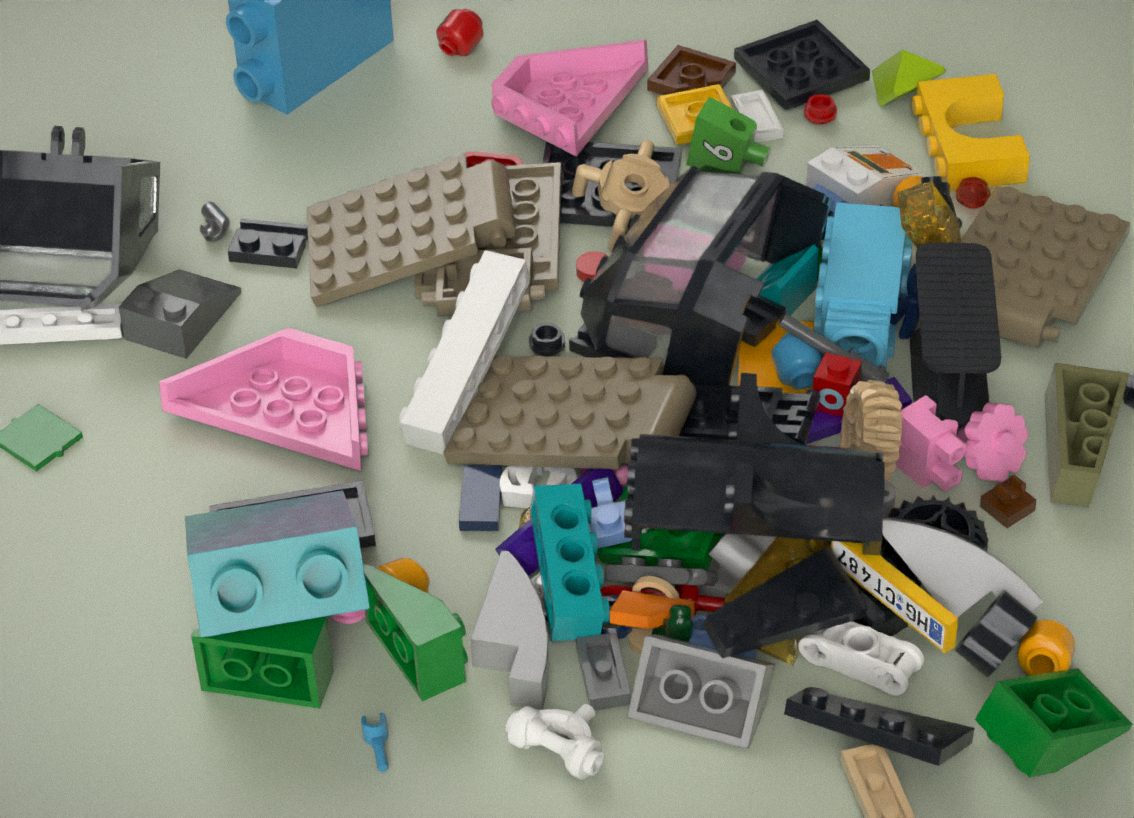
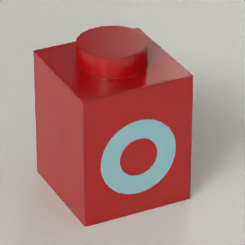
[813,353,862,417]

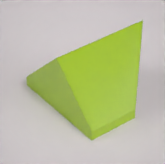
[872,49,946,107]

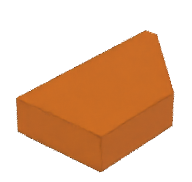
[609,590,695,630]

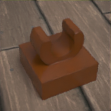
[980,474,1037,528]

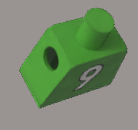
[686,97,771,173]

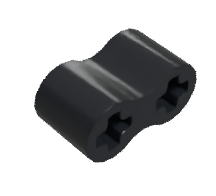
[955,590,1037,677]

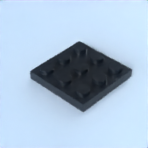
[734,19,870,110]

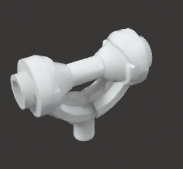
[505,704,604,780]

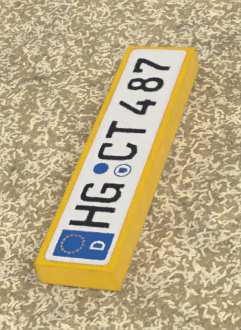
[831,541,958,654]

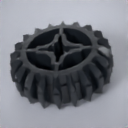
[881,494,988,587]

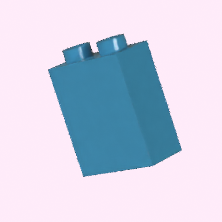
[226,0,394,115]

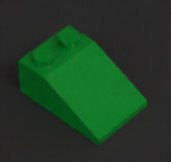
[363,564,468,701]
[191,616,334,709]
[974,668,1133,777]

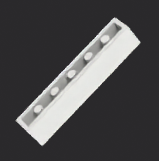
[399,250,530,454]

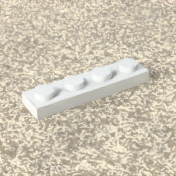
[0,303,123,345]

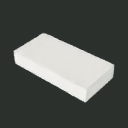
[731,90,784,143]

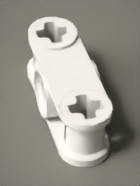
[798,621,925,696]

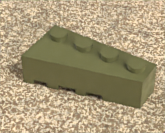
[1044,363,1130,507]

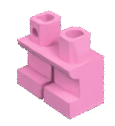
[896,395,967,491]

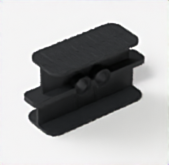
[910,242,1002,436]

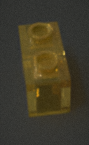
[898,181,961,248]

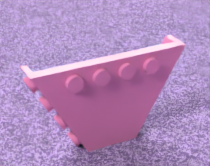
[491,40,648,156]
[159,328,368,471]

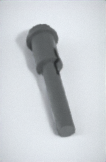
[778,313,889,383]

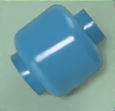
[772,333,823,390]

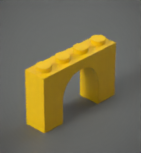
[911,74,1030,191]

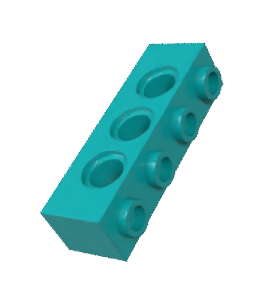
[530,484,610,641]

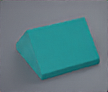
[756,244,818,316]

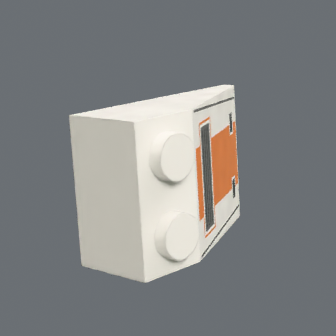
[806,145,928,206]

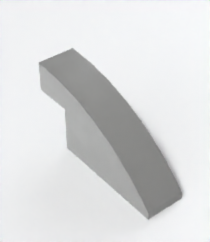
[882,517,1044,617]
[471,550,549,710]

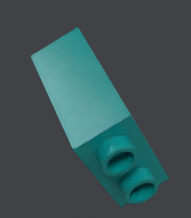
[185,490,370,637]

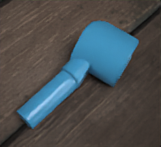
[361,713,389,772]

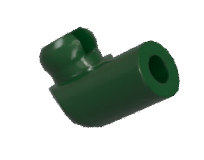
[651,605,693,642]

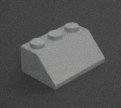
[627,634,776,749]

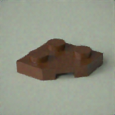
[647,45,736,95]

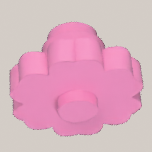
[957,403,1028,482]

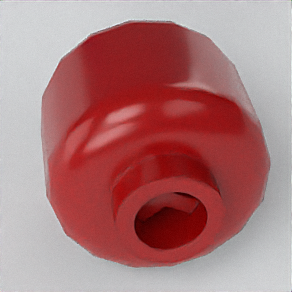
[436,8,484,56]

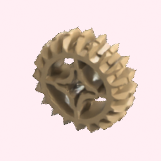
[839,380,903,481]

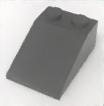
[118,269,241,359]

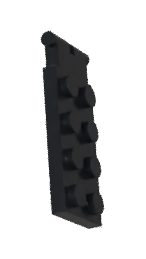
[679,384,821,445]

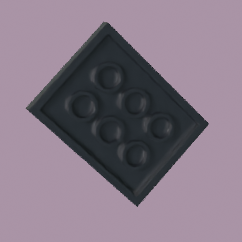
[542,141,682,228]

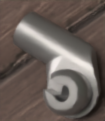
[200,202,230,242]

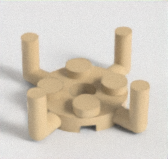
[572,140,669,252]

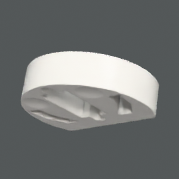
[499,466,577,509]

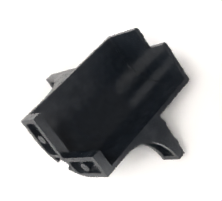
[624,373,884,556]

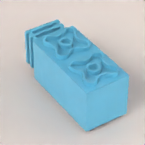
[814,202,914,371]

